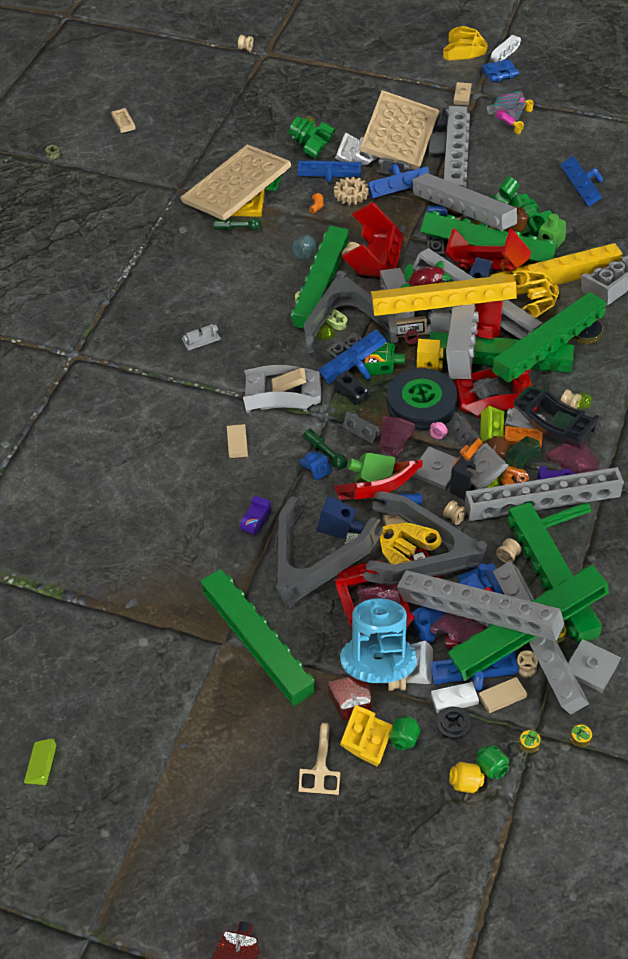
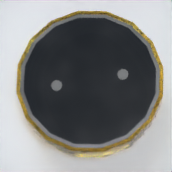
[574,319,604,344]

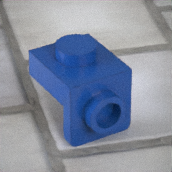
[299,451,331,480]

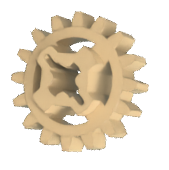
[334,177,369,205]

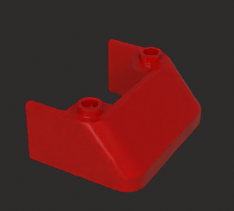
[342,202,403,277]
[445,229,531,272]

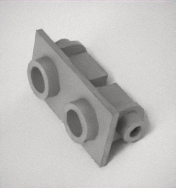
[182,324,221,351]
[505,407,546,429]

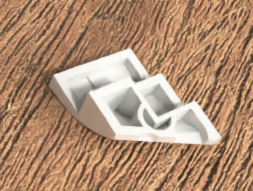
[335,133,378,165]

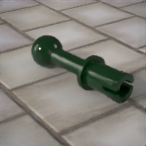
[214,217,261,231]
[302,428,348,469]

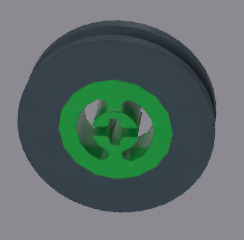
[387,368,457,430]

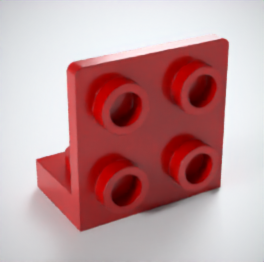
[475,300,503,339]

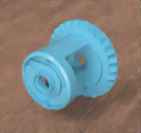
[340,598,417,683]

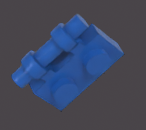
[482,59,519,82]

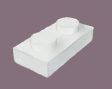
[431,682,479,714]

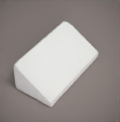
[406,641,433,684]

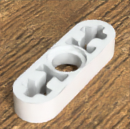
[491,35,521,62]

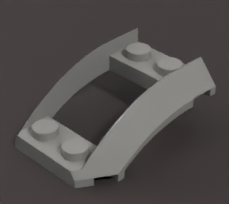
[243,365,321,413]

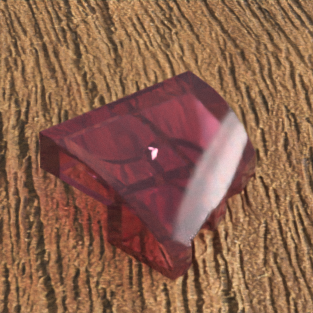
[379,416,415,457]
[546,441,599,474]
[358,584,401,605]
[430,613,488,643]

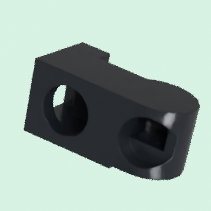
[333,370,369,405]

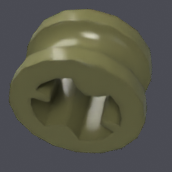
[45,145,60,159]

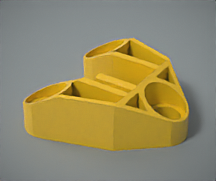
[443,26,487,60]
[512,271,559,318]
[380,523,442,565]

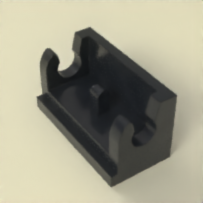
[450,456,476,500]

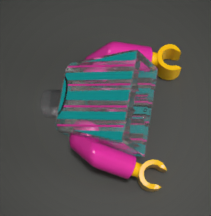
[487,91,534,134]

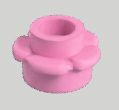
[430,422,448,439]

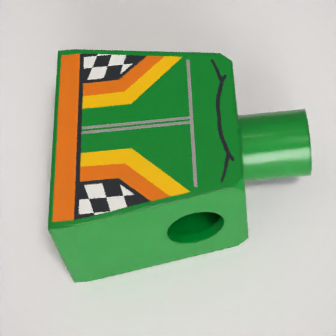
[364,342,405,376]

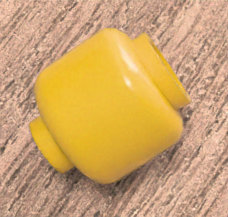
[449,762,484,793]

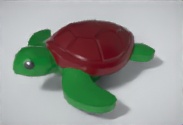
[400,261,451,288]

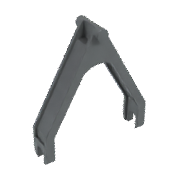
[304,271,398,353]
[364,491,487,586]
[276,496,383,609]

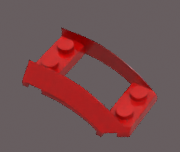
[454,369,537,418]
[334,460,423,500]
[335,560,414,635]

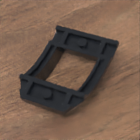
[514,386,599,448]

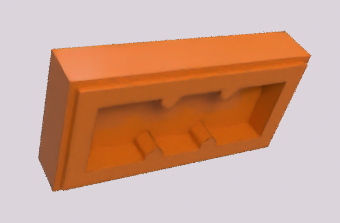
[504,426,543,448]
[452,438,483,466]

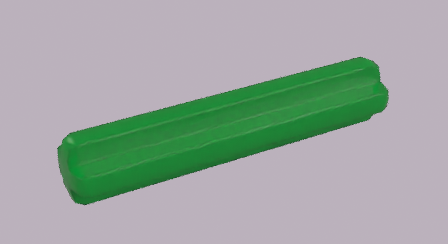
[541,503,591,528]

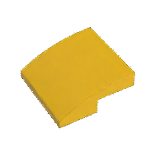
[340,705,392,767]

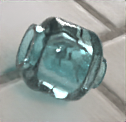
[292,234,317,259]

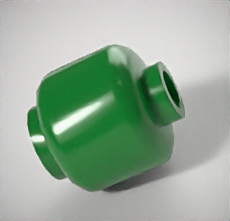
[389,716,420,750]
[476,745,509,779]

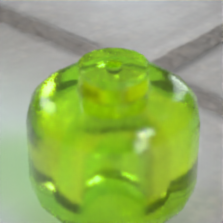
[317,324,335,341]
[577,392,592,409]

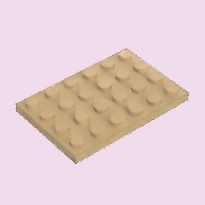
[359,90,439,170]
[180,144,291,221]

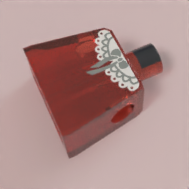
[328,676,372,721]
[211,921,259,959]

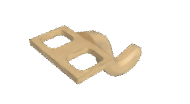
[299,723,340,795]

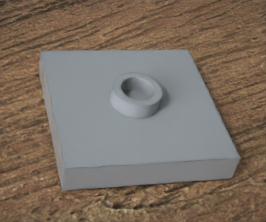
[466,443,509,490]
[412,447,458,490]
[568,639,621,693]

